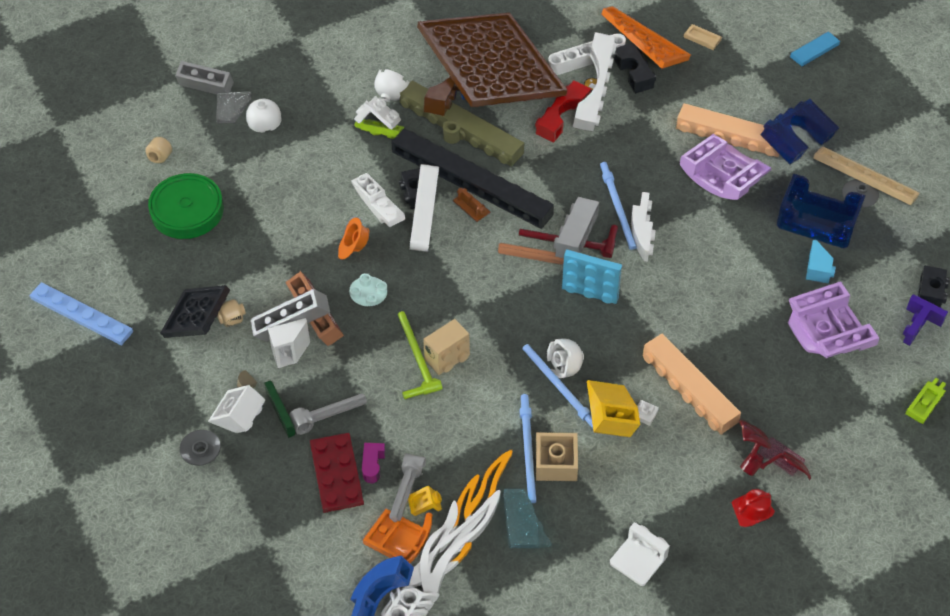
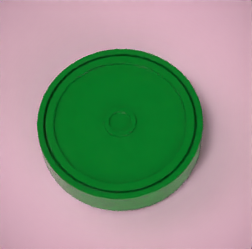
[148,173,224,239]

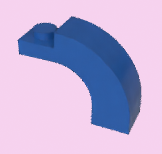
[350,556,414,616]

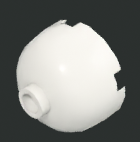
[374,69,410,102]
[246,99,281,133]
[547,339,584,378]

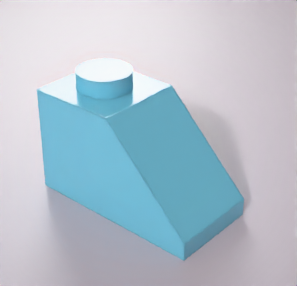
[806,240,836,283]

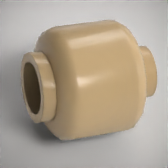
[145,137,172,163]
[217,299,246,327]

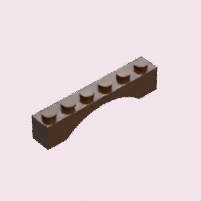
[424,76,460,116]

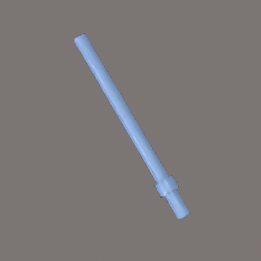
[600,162,637,250]
[522,344,593,428]
[520,394,536,503]

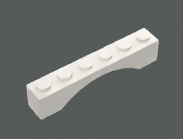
[573,32,617,131]

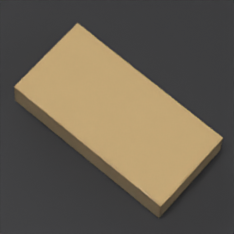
[684,24,722,50]

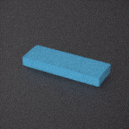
[790,31,840,67]

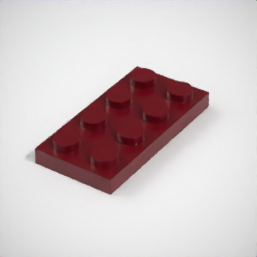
[310,433,364,513]

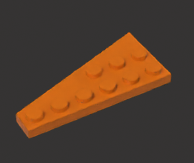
[601,6,691,68]

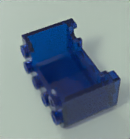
[777,174,866,248]

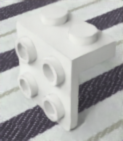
[354,96,401,130]
[610,522,670,586]

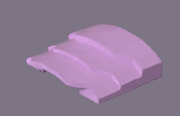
[680,134,771,200]
[788,281,879,358]

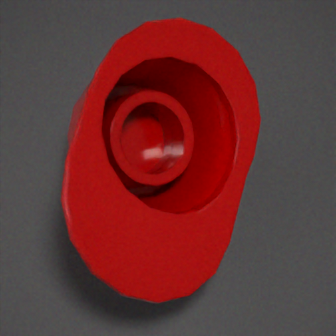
[731,489,775,527]

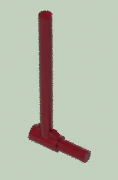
[519,225,618,258]

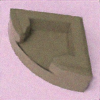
[237,370,257,388]

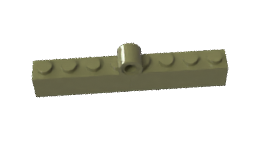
[400,80,524,167]

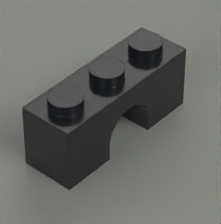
[614,43,656,94]

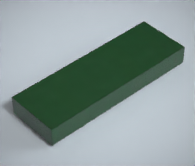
[264,380,295,438]

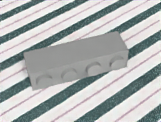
[553,197,599,258]
[250,289,330,342]

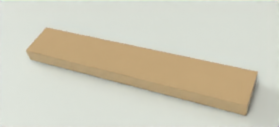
[814,147,919,205]

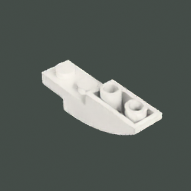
[351,173,405,227]
[631,192,656,262]

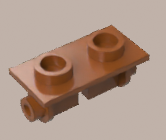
[453,188,491,222]

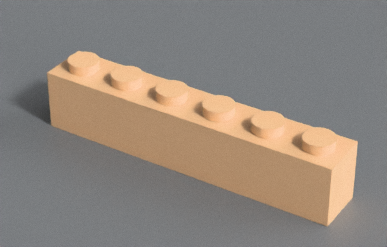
[676,103,786,157]
[643,334,741,434]

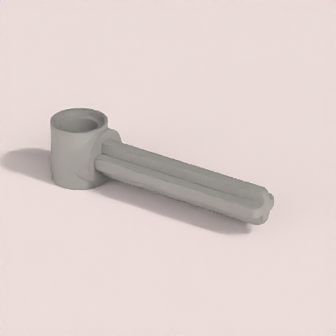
[289,394,367,435]
[389,453,426,522]

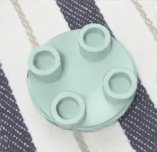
[349,273,387,306]

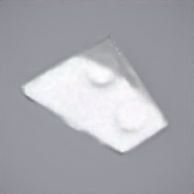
[216,92,252,124]

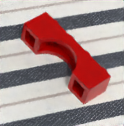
[535,80,591,143]

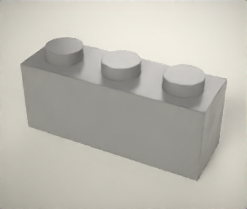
[175,61,234,97]

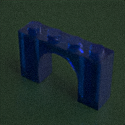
[760,99,839,165]

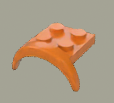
[363,509,432,563]

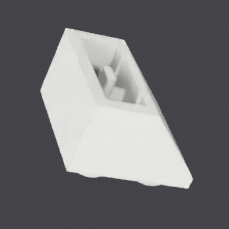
[268,318,310,368]

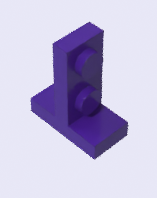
[902,294,948,346]

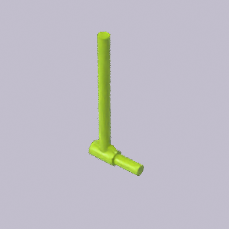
[398,311,443,400]

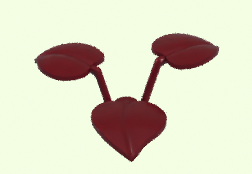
[739,420,811,481]

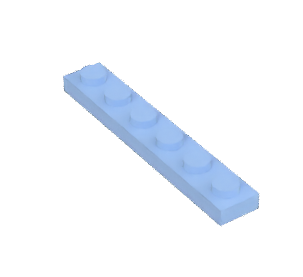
[29,282,133,346]

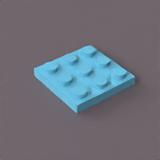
[562,249,622,304]

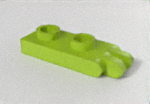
[354,119,404,139]
[905,378,946,424]

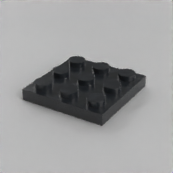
[160,285,230,338]

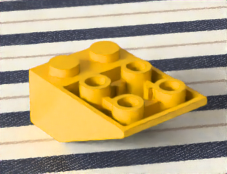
[587,380,641,437]

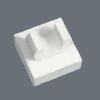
[637,400,659,426]

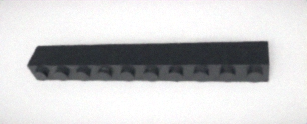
[391,128,554,229]

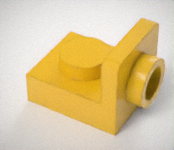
[408,486,442,516]

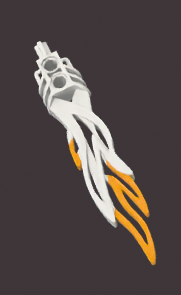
[381,450,512,616]

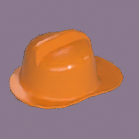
[338,217,370,260]

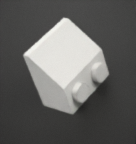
[208,385,265,433]

